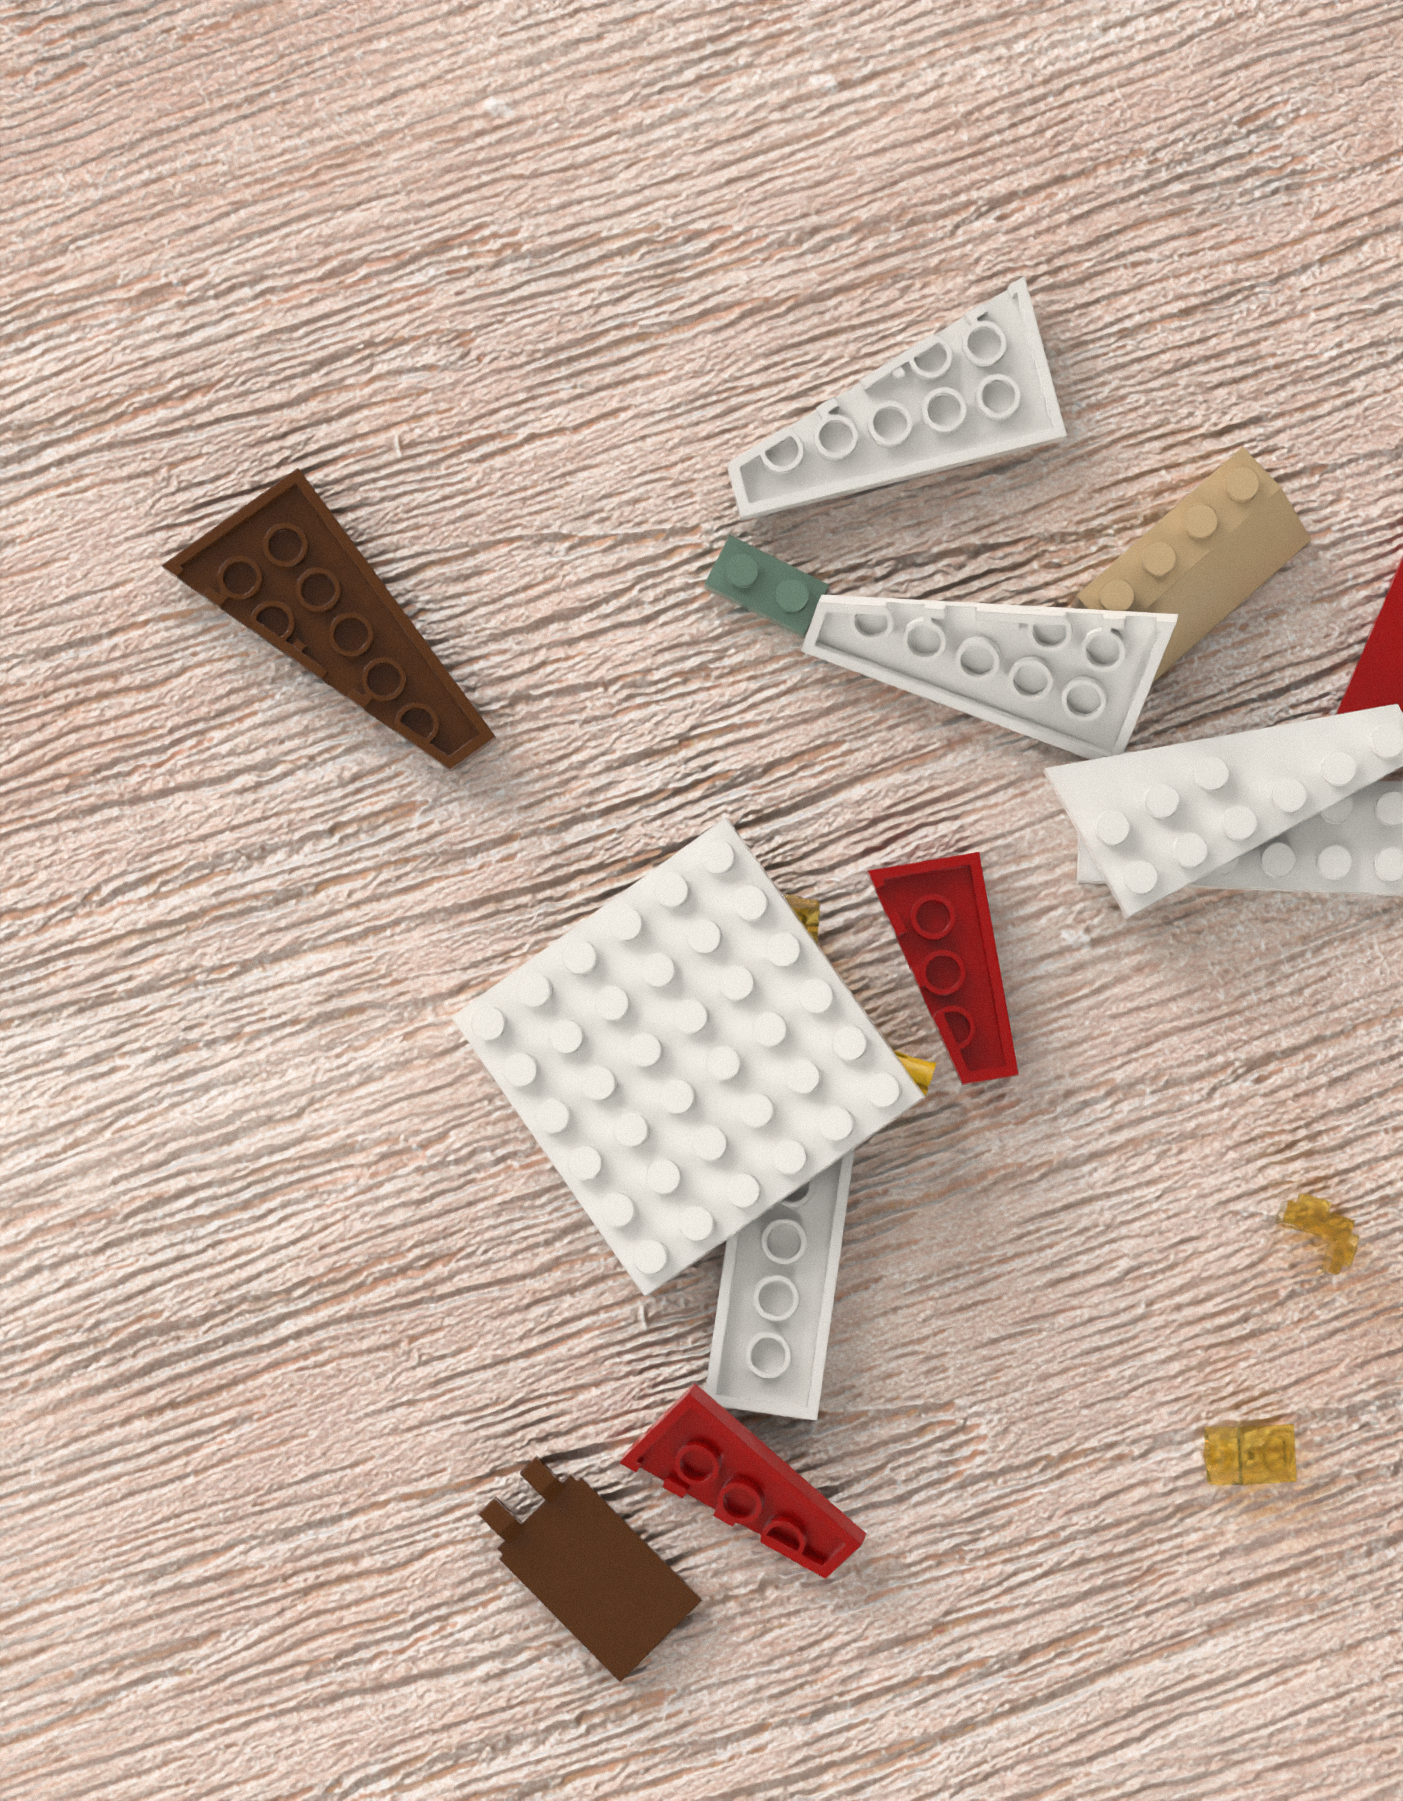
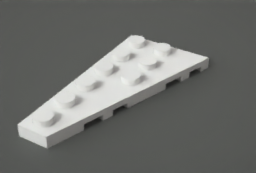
[727,276,1067,521]
[801,594,1178,760]
[1043,704,1403,919]

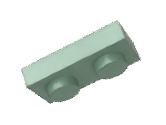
[704,535,829,638]

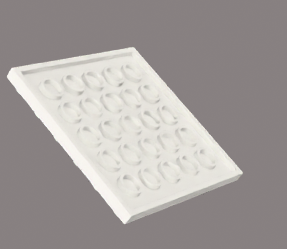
[451,818,926,1297]

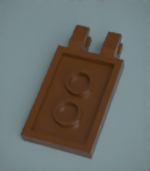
[478,1455,702,1682]

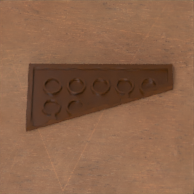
[161,468,496,772]

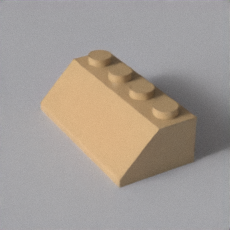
[1070,446,1311,684]

